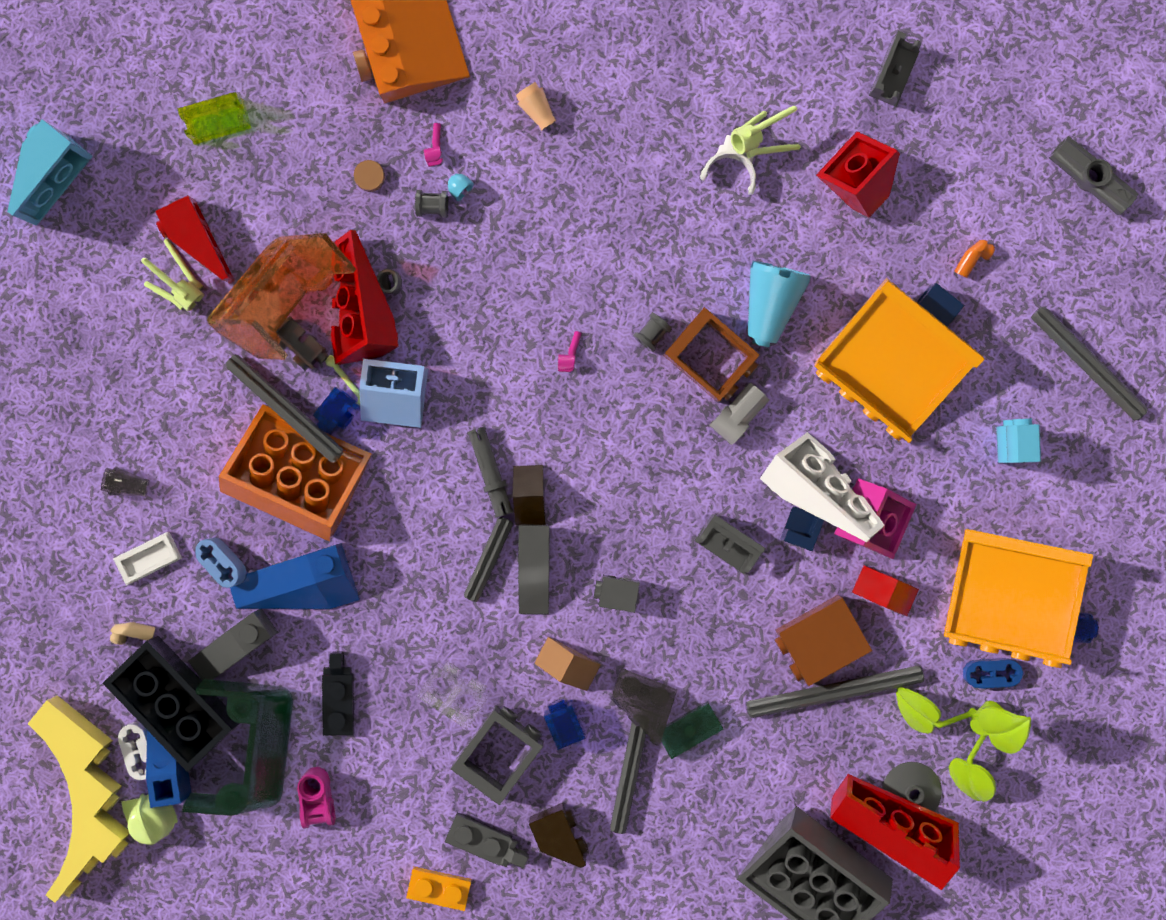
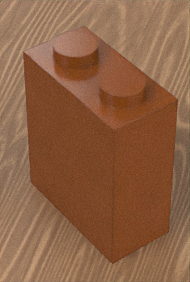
[774,595,872,687]

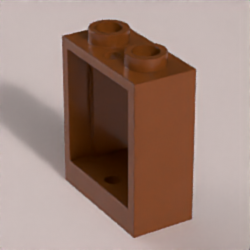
[663,307,760,402]

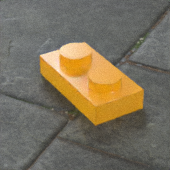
[406,866,472,911]

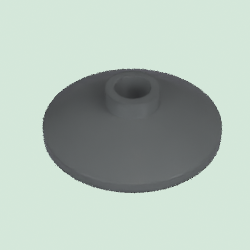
[882,762,942,811]

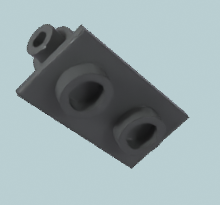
[267,314,329,372]

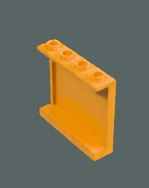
[814,278,985,443]
[944,529,1093,668]

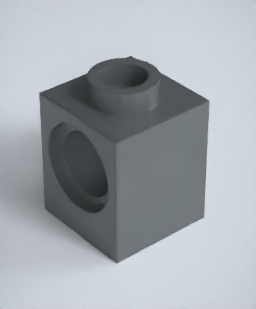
[594,574,640,613]

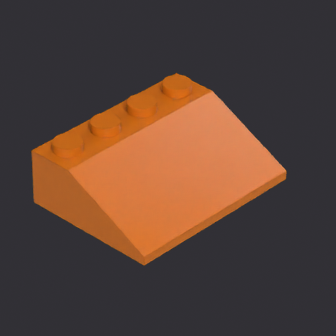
[350,0,470,104]
[218,404,372,542]

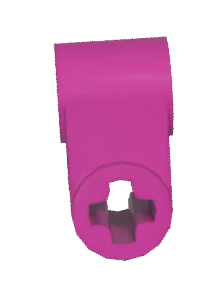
[297,767,336,829]

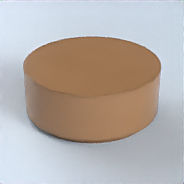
[352,49,373,82]
[354,160,385,192]

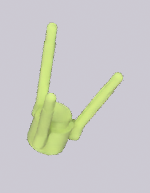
[731,106,801,158]
[141,239,204,311]

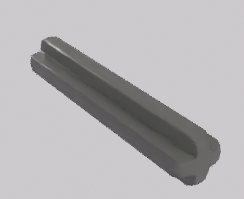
[464,517,513,602]

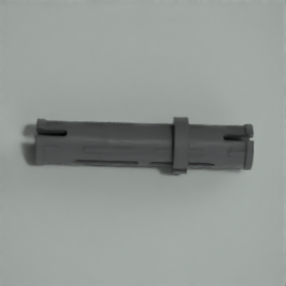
[467,426,514,518]

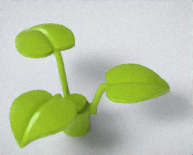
[896,687,1031,802]

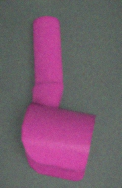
[424,123,443,167]
[558,331,582,372]

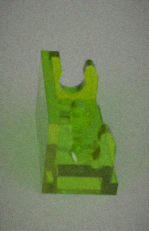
[177,92,252,145]

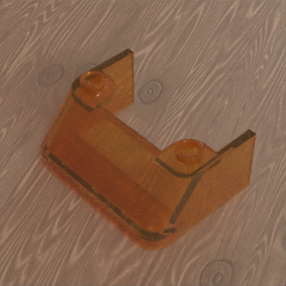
[207,233,356,360]

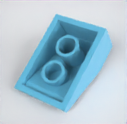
[7,119,93,226]

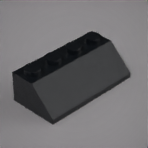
[103,636,241,772]

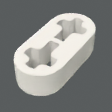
[118,722,147,780]

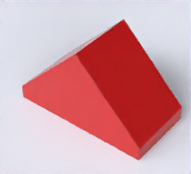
[852,565,919,616]

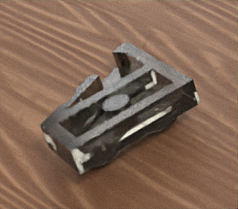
[610,668,677,746]

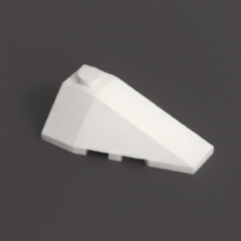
[760,432,884,542]

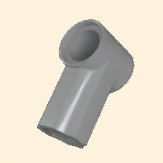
[709,383,769,445]

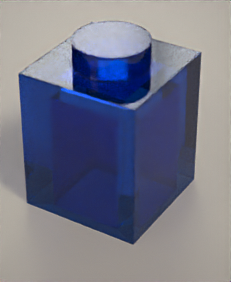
[544,698,586,750]

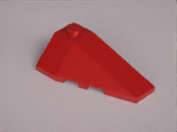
[331,230,399,365]

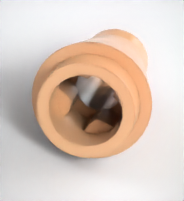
[516,82,556,131]

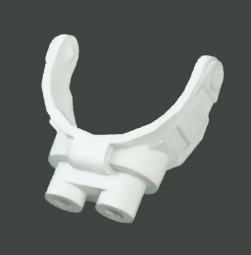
[700,135,756,195]

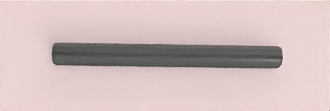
[746,666,924,718]

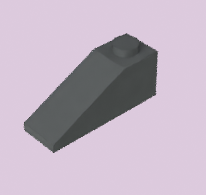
[188,609,279,685]

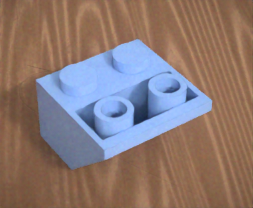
[359,359,428,428]

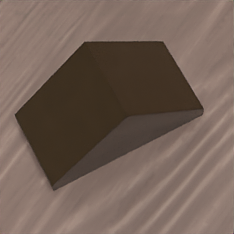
[513,465,546,526]

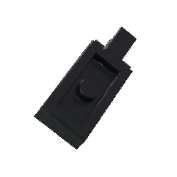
[322,651,354,736]

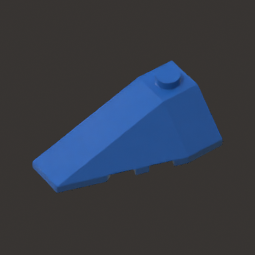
[230,543,360,609]

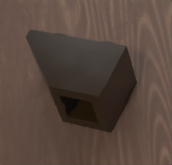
[529,802,589,868]

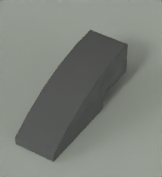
[518,524,550,614]

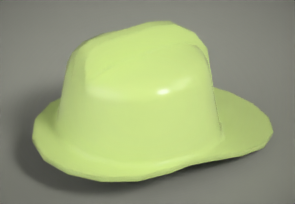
[121,793,178,846]

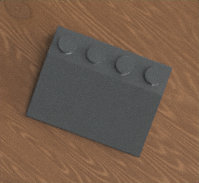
[737,806,893,920]

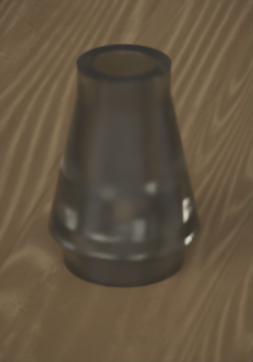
[101,466,150,497]

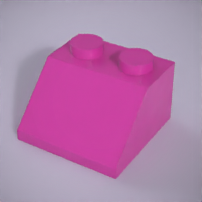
[834,478,917,559]

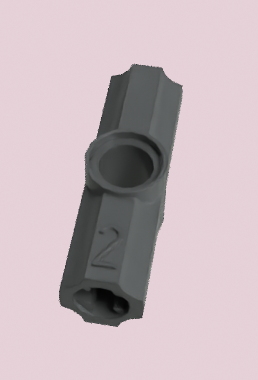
[1049,136,1138,215]

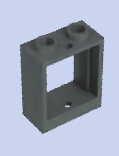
[451,706,544,805]

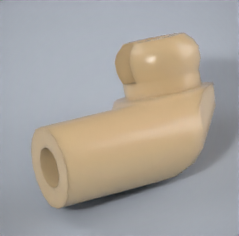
[110,622,155,645]

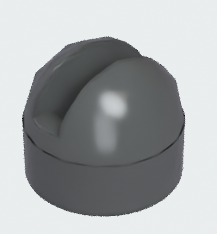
[376,269,402,294]

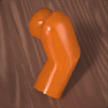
[954,240,995,278]

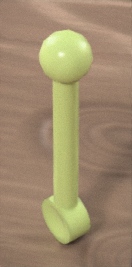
[325,355,360,405]

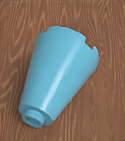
[748,261,811,347]

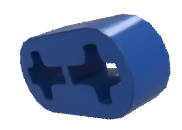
[963,658,1023,689]

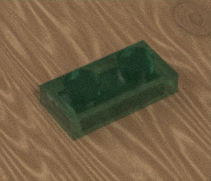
[656,701,724,759]

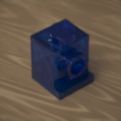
[312,387,360,436]

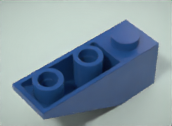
[146,730,192,808]

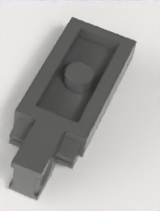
[445,812,529,868]

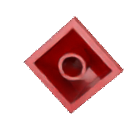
[816,131,900,218]

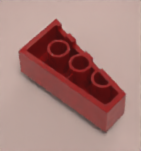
[830,774,960,890]

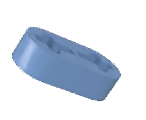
[195,537,247,588]

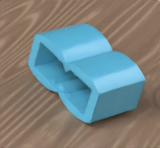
[996,418,1041,463]

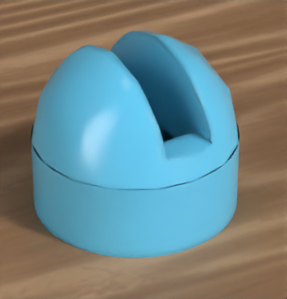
[448,174,474,201]

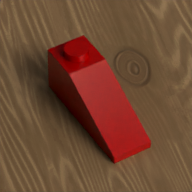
[155,195,235,284]

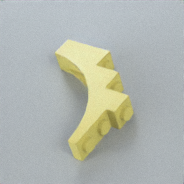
[28,695,129,903]

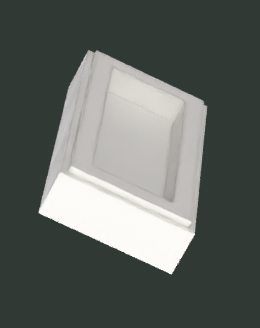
[113,532,182,586]

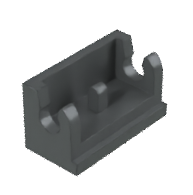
[869,31,921,107]
[694,513,766,574]

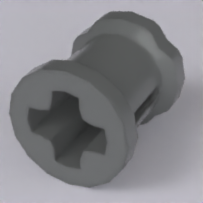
[415,190,449,218]
[633,312,672,353]

